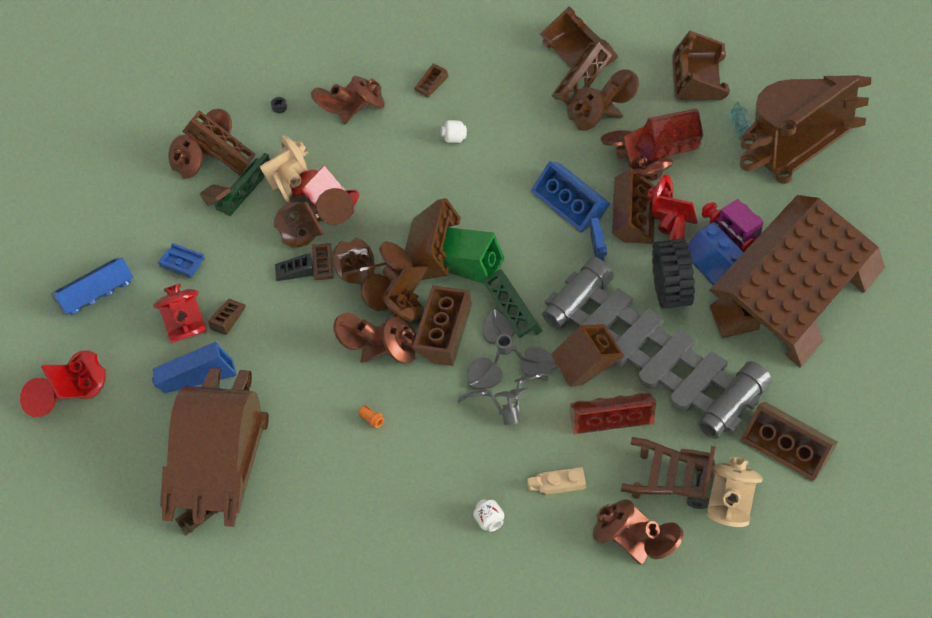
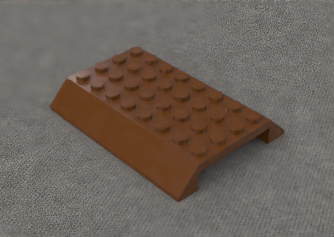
[709,195,885,367]

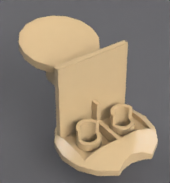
[260,135,309,204]
[707,457,763,527]

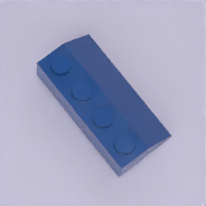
[531,161,611,232]
[688,222,744,285]
[51,257,134,315]

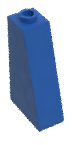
[152,341,236,393]

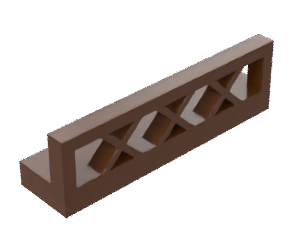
[551,42,612,107]
[182,110,256,176]

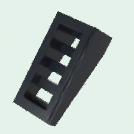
[275,254,314,281]

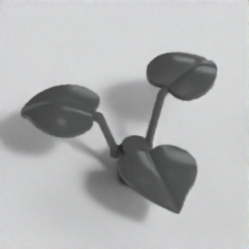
[468,309,556,389]
[457,373,548,425]

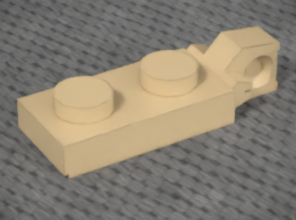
[527,467,586,495]

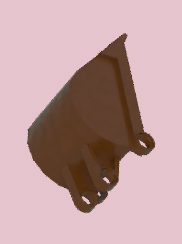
[740,75,872,184]
[160,368,269,527]

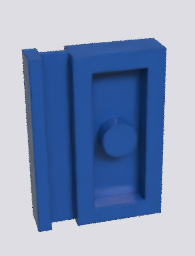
[590,218,607,261]
[158,243,205,278]

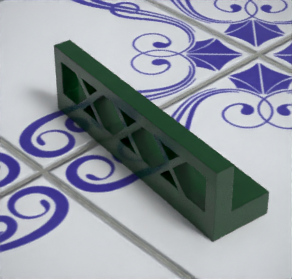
[215,153,270,217]
[482,269,543,338]

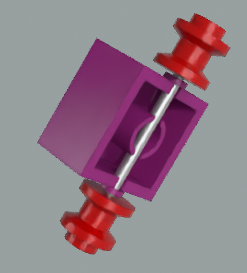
[701,199,763,252]

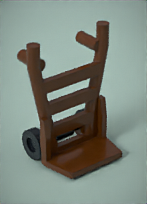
[621,437,715,509]

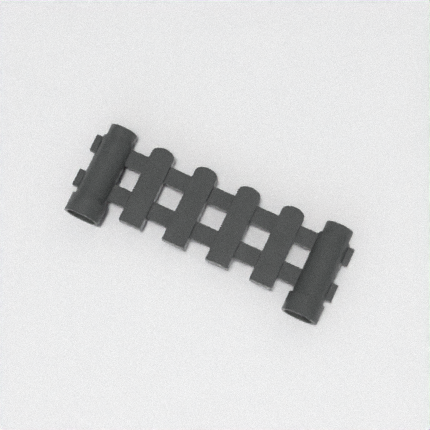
[542,257,772,439]

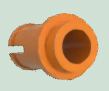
[358,405,384,428]

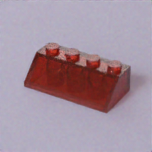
[635,109,704,160]
[570,393,656,434]

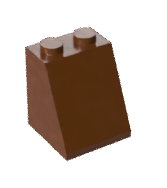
[551,324,624,386]

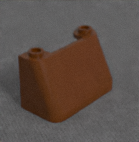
[540,6,618,76]
[672,30,730,100]
[405,198,461,280]

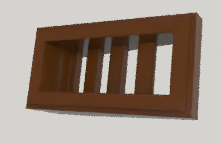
[414,63,449,97]
[200,185,231,205]
[312,243,333,280]
[208,299,246,335]

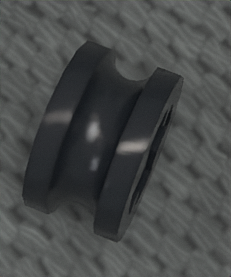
[271,97,287,113]

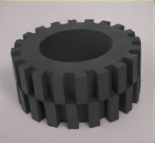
[652,238,695,309]

